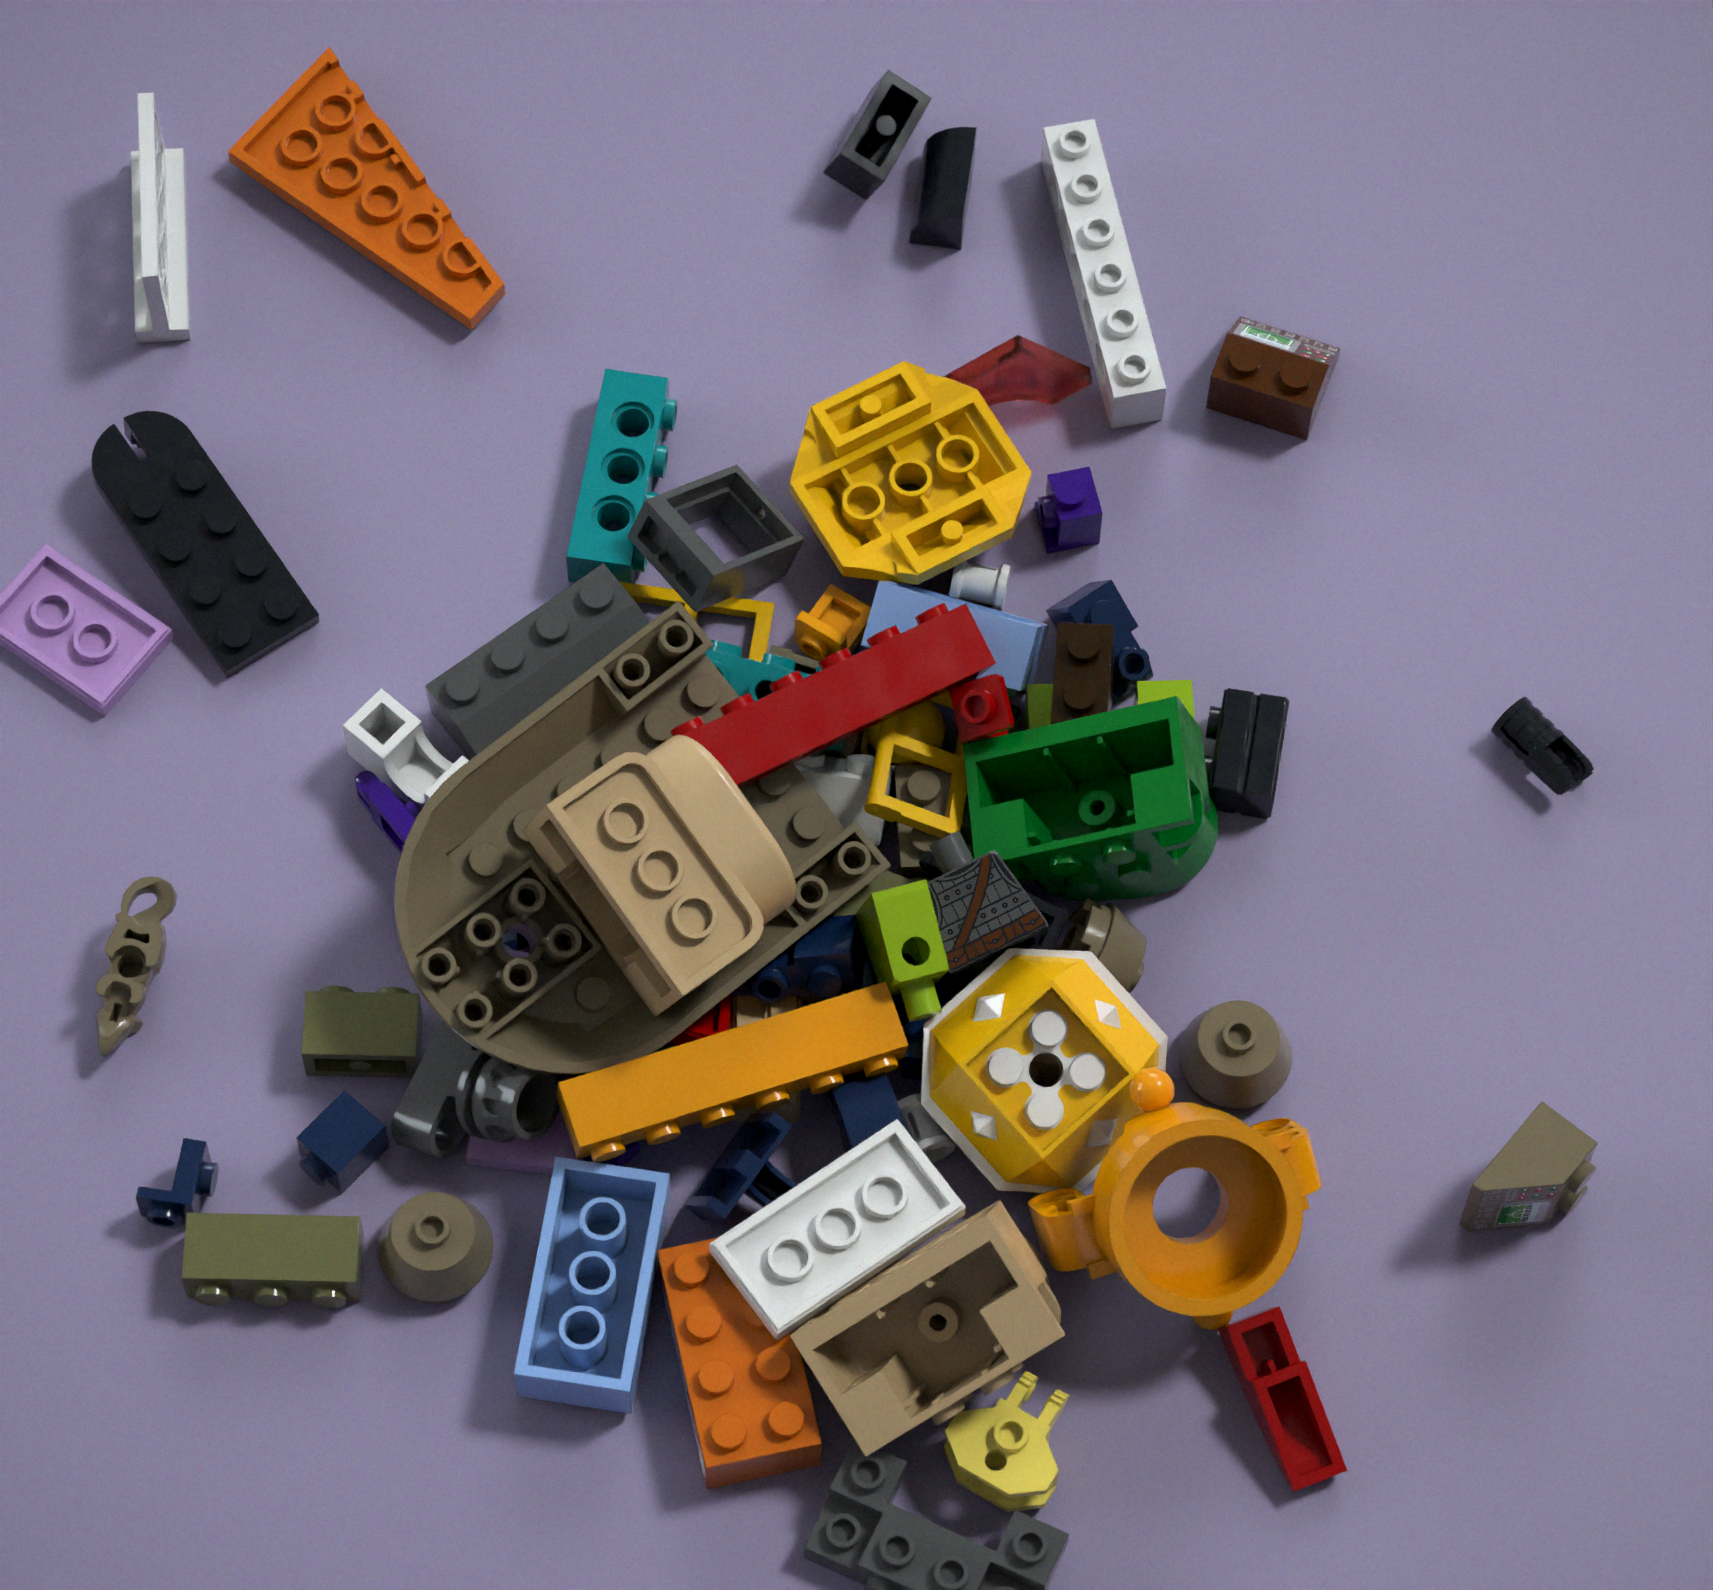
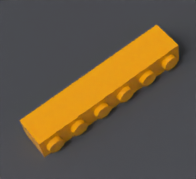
[556,982,908,1162]

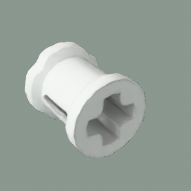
[949,560,1011,611]
[898,1093,956,1163]

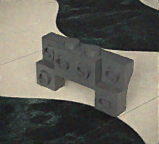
[804,1439,1069,1590]

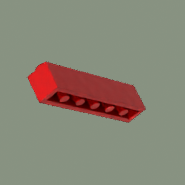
[670,603,996,789]

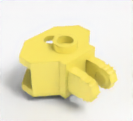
[944,1371,1070,1512]

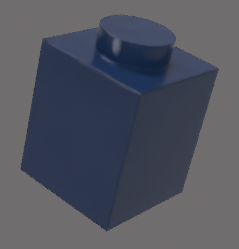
[296,1090,390,1194]

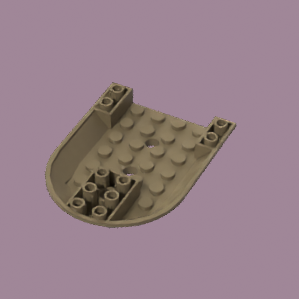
[394,601,891,1075]

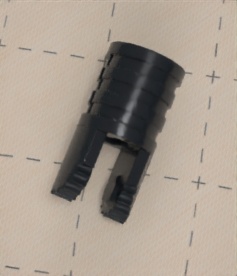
[1491,697,1594,795]

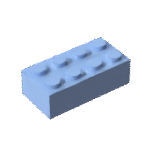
[514,1156,671,1414]

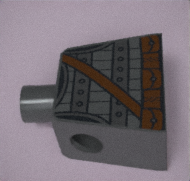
[927,831,1048,977]

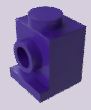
[1034,466,1103,554]

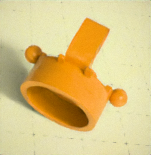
[1028,1067,1322,1330]

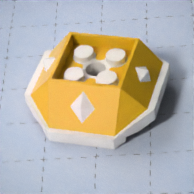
[920,948,1168,1193]

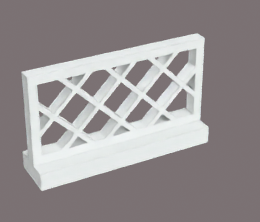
[131,92,190,343]

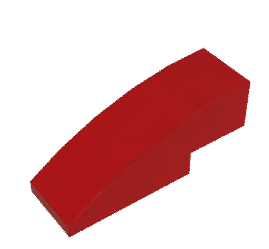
[1218,1306,1348,1492]

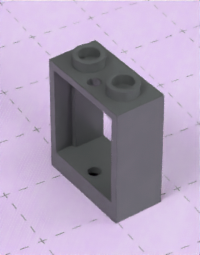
[627,465,805,612]

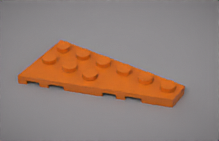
[228,47,505,330]

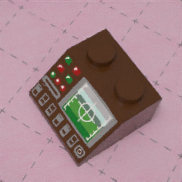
[1206,316,1341,440]

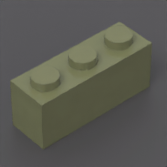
[182,1213,364,1308]

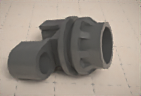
[391,1020,560,1158]

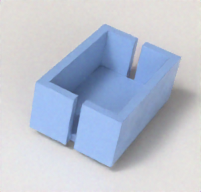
[861,580,1049,698]

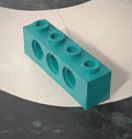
[566,369,678,584]

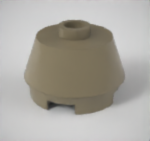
[1052,898,1146,993]
[1179,1000,1292,1111]
[378,1192,493,1304]

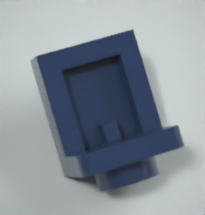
[136,1138,218,1228]

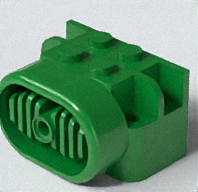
[963,696,1218,901]

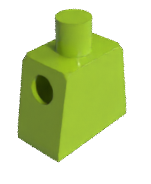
[856,879,949,1022]

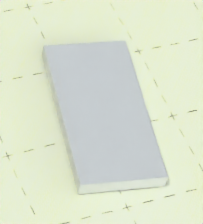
[709,1119,966,1341]

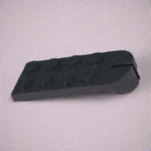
[91,411,319,678]

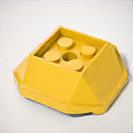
[789,361,1032,585]

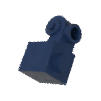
[1046,580,1153,698]
[747,914,864,1004]

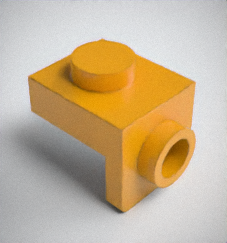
[795,584,871,661]

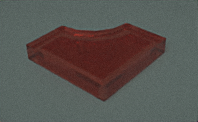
[944,335,1092,406]

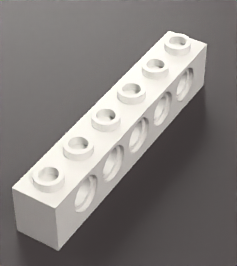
[1041,119,1166,429]

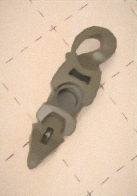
[96,877,177,1056]

